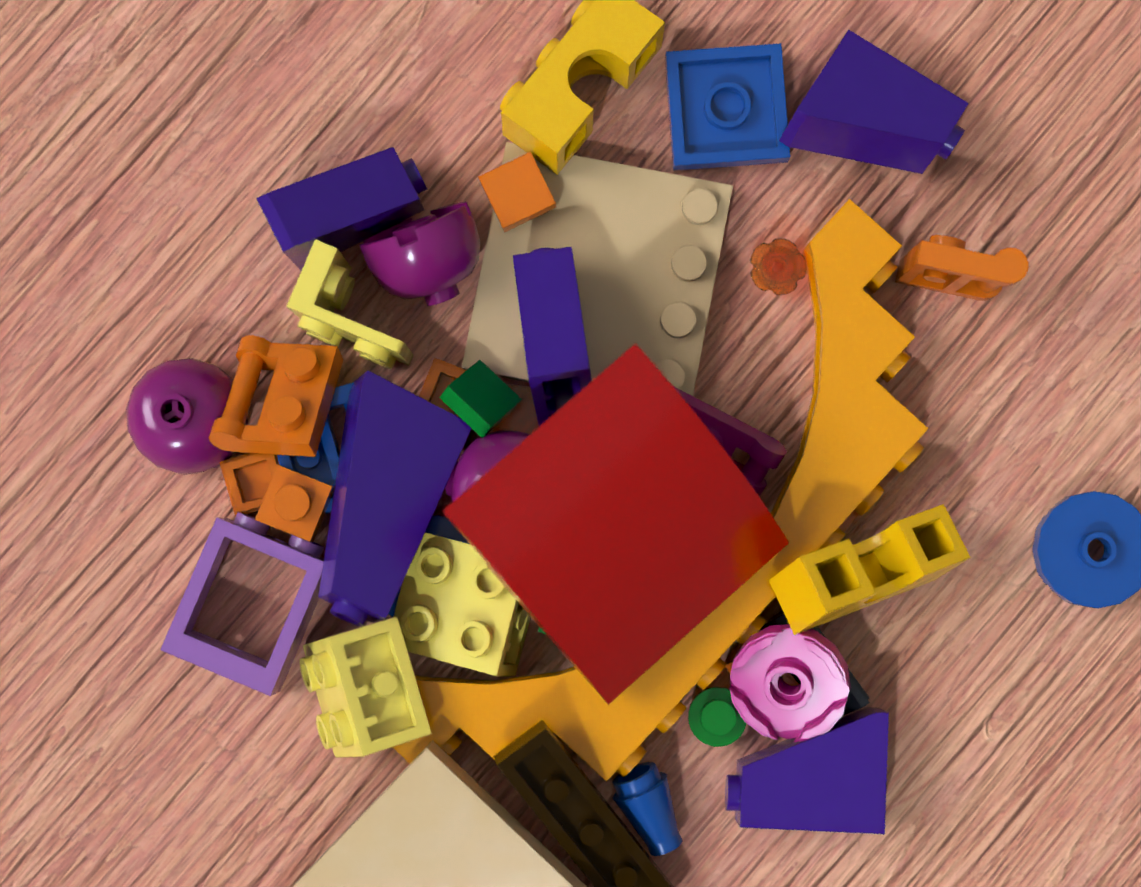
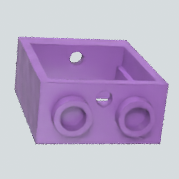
[160,512,324,696]

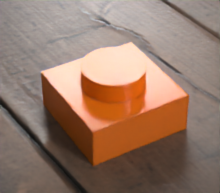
[255,465,335,542]

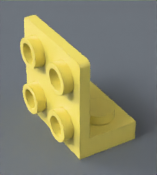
[286,239,413,369]
[393,532,531,676]
[299,617,432,758]

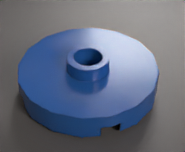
[1032,491,1141,609]

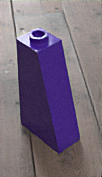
[318,370,471,627]

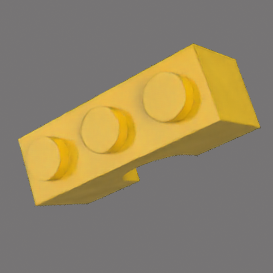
[500,0,665,175]
[769,504,971,635]

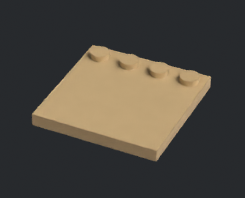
[462,142,733,396]
[292,740,587,887]

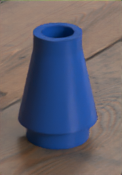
[612,762,683,856]

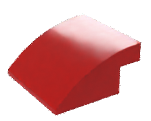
[443,343,789,705]

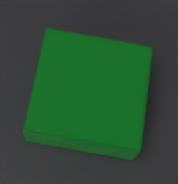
[439,360,522,438]

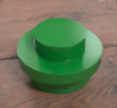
[688,687,747,747]

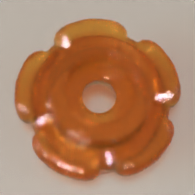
[750,238,807,296]

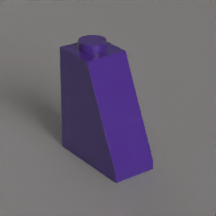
[779,30,968,174]
[256,147,427,271]
[513,246,592,426]
[725,707,889,834]

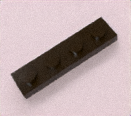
[494,720,674,887]

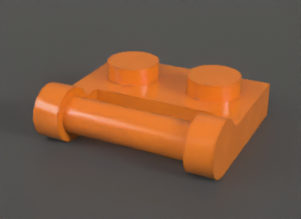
[895,235,1029,301]
[209,335,344,457]

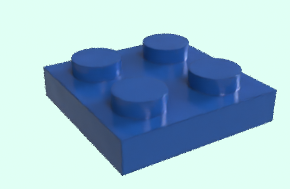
[665,43,790,171]

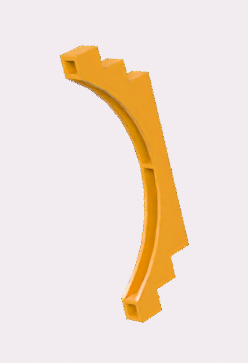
[392,198,929,782]

